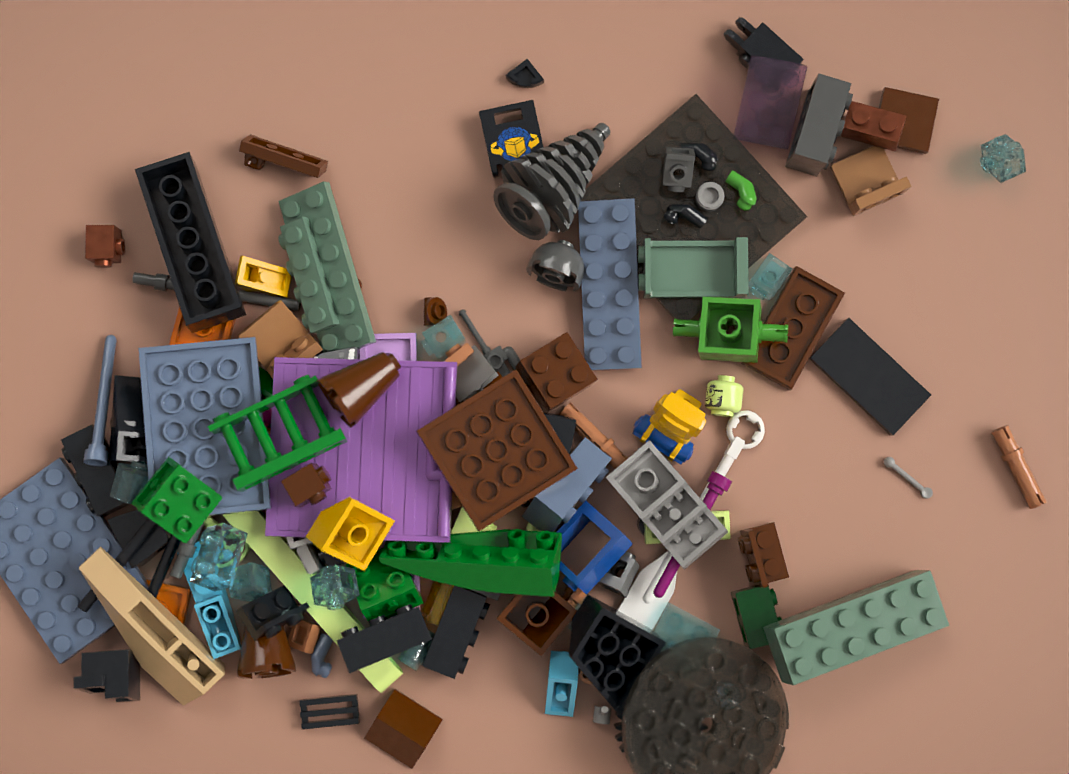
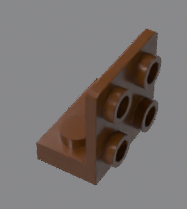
[738,522,789,588]

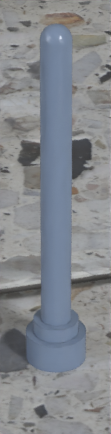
[83,335,117,466]

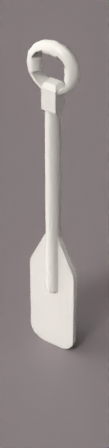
[617,410,765,629]

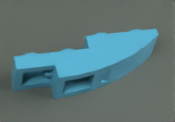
[177,539,241,659]

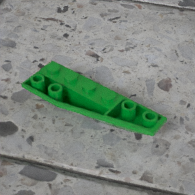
[379,529,562,597]

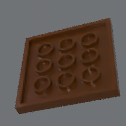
[416,370,578,531]

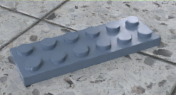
[578,198,642,370]

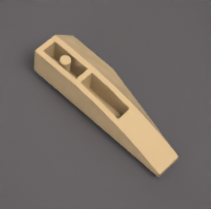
[79,546,225,706]

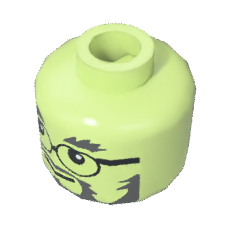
[705,375,744,417]

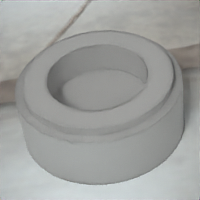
[695,182,724,212]

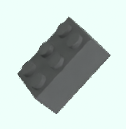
[785,73,853,176]

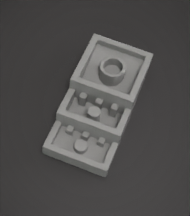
[606,440,728,570]

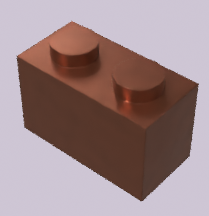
[841,101,906,152]

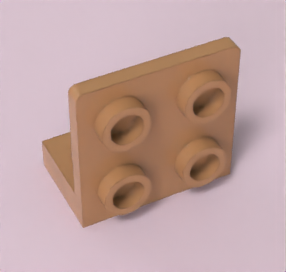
[830,146,912,216]
[238,300,323,379]

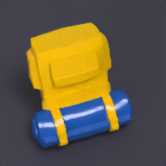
[633,389,706,465]

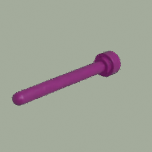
[653,471,732,598]

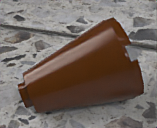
[317,352,401,428]
[237,599,296,679]

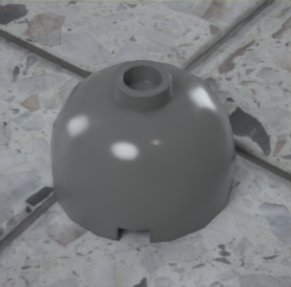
[526,240,585,291]

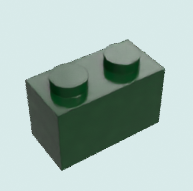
[731,586,782,649]

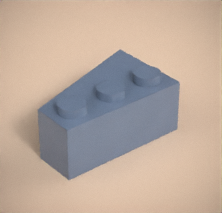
[522,437,612,532]

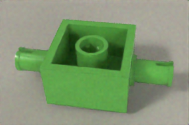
[673,297,788,363]

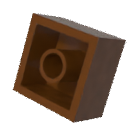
[515,332,598,413]

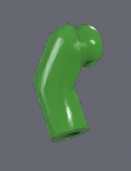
[725,170,757,211]

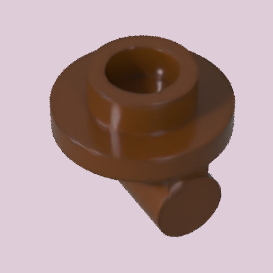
[424,297,447,327]

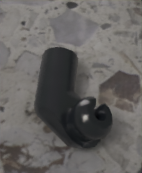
[680,143,718,171]
[663,204,707,229]

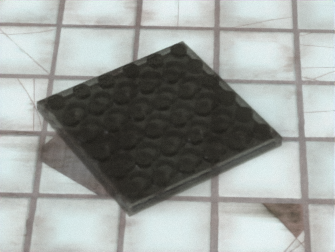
[577,94,808,326]

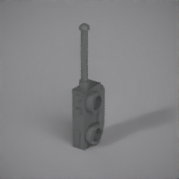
[459,309,522,378]

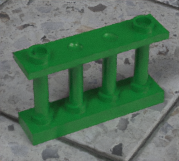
[208,375,348,492]

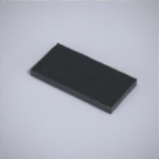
[809,318,931,436]

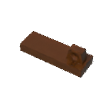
[239,134,328,178]

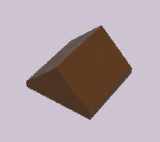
[364,689,443,769]

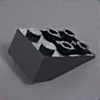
[109,375,147,463]

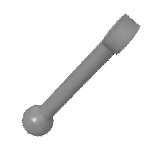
[884,457,933,499]

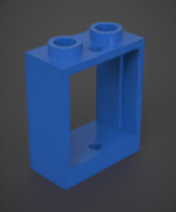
[557,501,633,595]

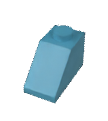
[545,651,579,717]

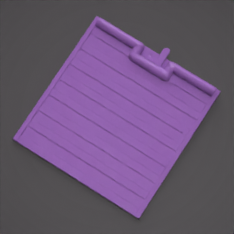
[265,357,458,543]

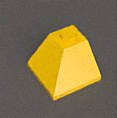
[306,497,395,571]

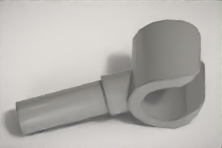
[593,706,612,724]

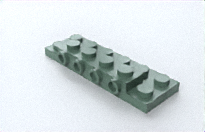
[278,181,376,353]

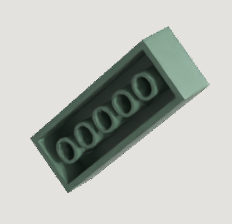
[763,570,950,685]

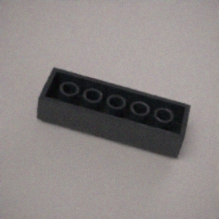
[135,152,246,333]

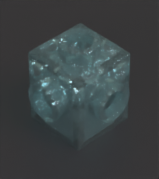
[980,134,1026,183]
[310,565,360,610]

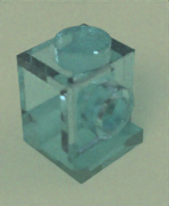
[421,315,466,359]

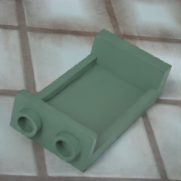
[638,237,749,298]

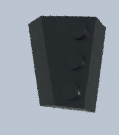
[569,594,667,716]

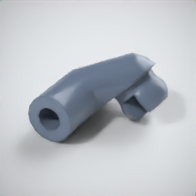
[311,633,333,678]

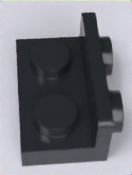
[236,585,310,641]

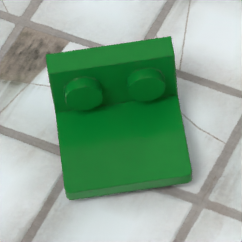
[132,456,222,543]
[346,548,424,621]

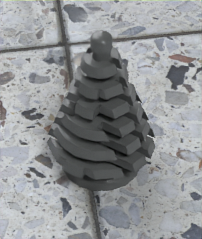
[493,123,611,241]

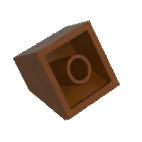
[497,591,577,656]

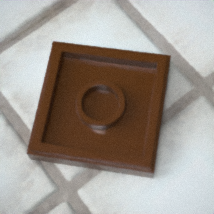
[879,87,939,154]

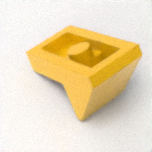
[235,256,291,298]

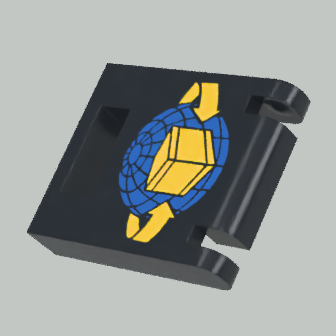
[479,100,543,178]

